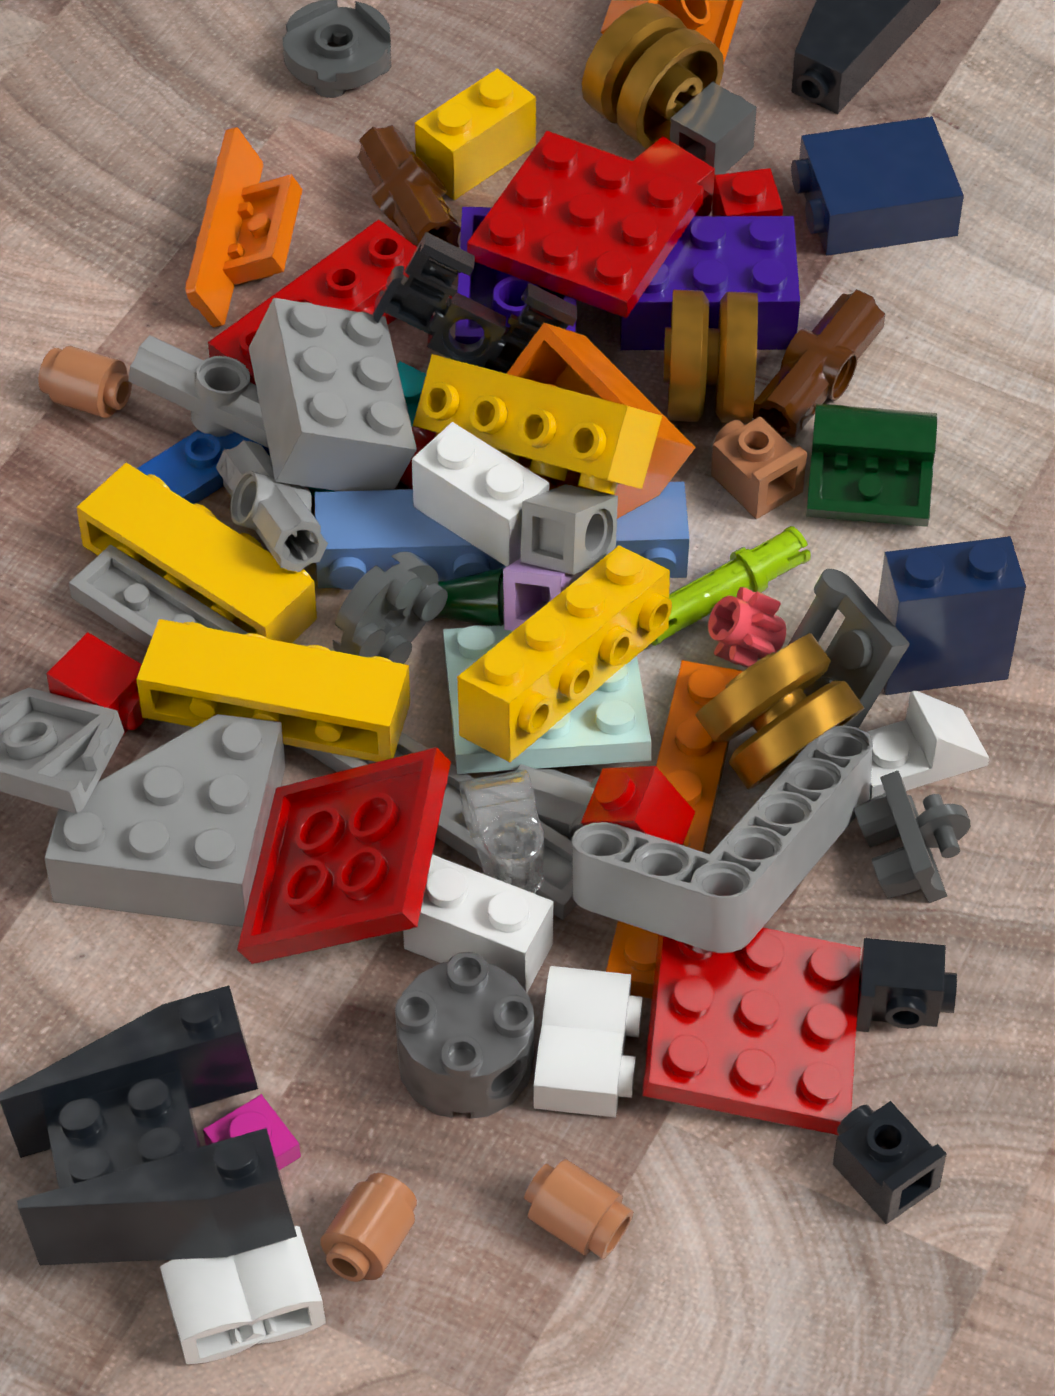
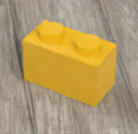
[415,68,536,200]

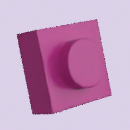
[203,1094,301,1170]

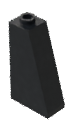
[791,0,941,114]

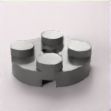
[283,0,391,98]
[333,552,448,664]

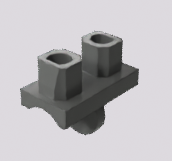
[854,770,971,903]

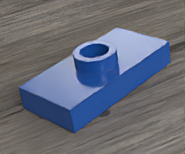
[137,430,270,504]

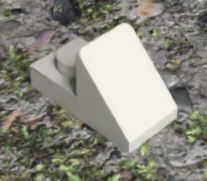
[866,691,989,800]

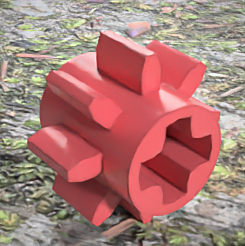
[708,587,786,668]

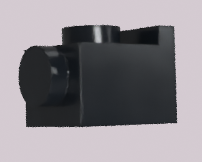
[856,938,957,1032]
[833,1101,947,1224]

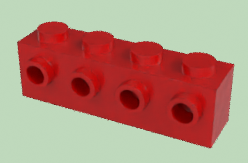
[208,219,417,385]

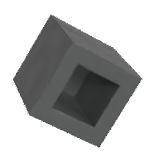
[670,82,757,175]

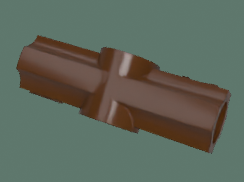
[357,125,461,248]
[753,289,885,439]

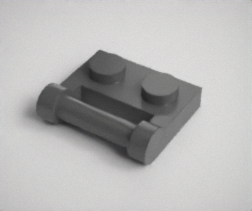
[776,569,910,728]

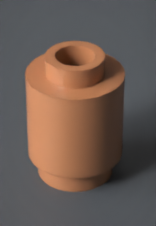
[38,346,132,418]
[524,1159,634,1259]
[320,1173,417,1282]

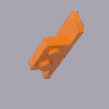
[185,127,303,328]

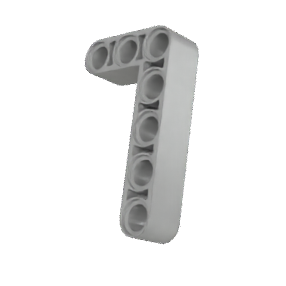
[572,725,873,953]

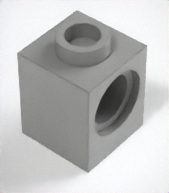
[521,484,618,575]

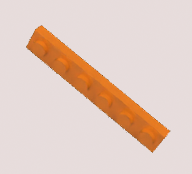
[606,660,743,999]

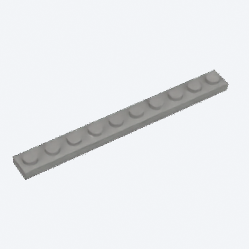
[69,544,577,920]

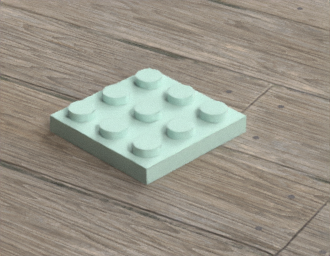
[443,625,651,774]

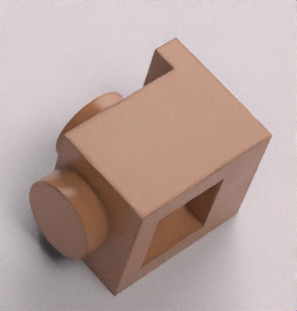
[711,416,807,520]

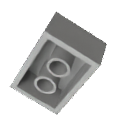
[249,298,417,491]

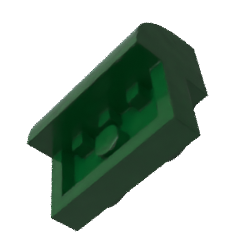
[806,403,937,527]

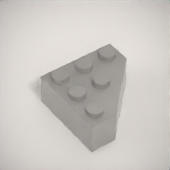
[44,714,286,927]

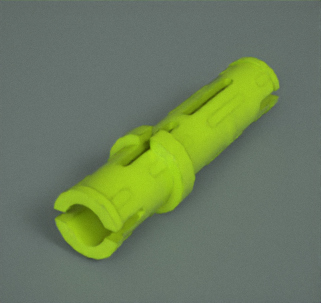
[651,526,811,646]

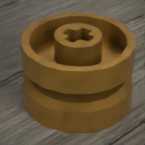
[581,2,724,149]
[663,290,758,424]
[695,633,865,790]

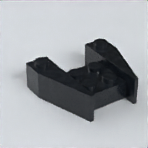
[0,985,297,1265]

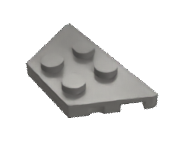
[0,687,124,814]

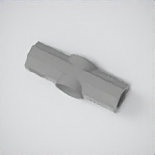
[129,335,268,448]
[216,440,328,572]

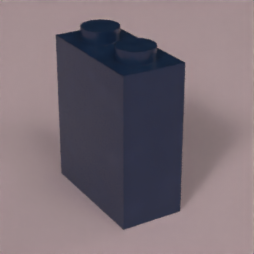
[791,116,964,256]
[877,536,1026,695]

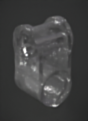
[460,769,544,893]

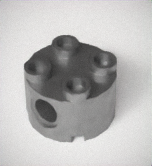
[395,952,534,1119]

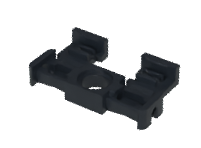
[373,232,577,372]

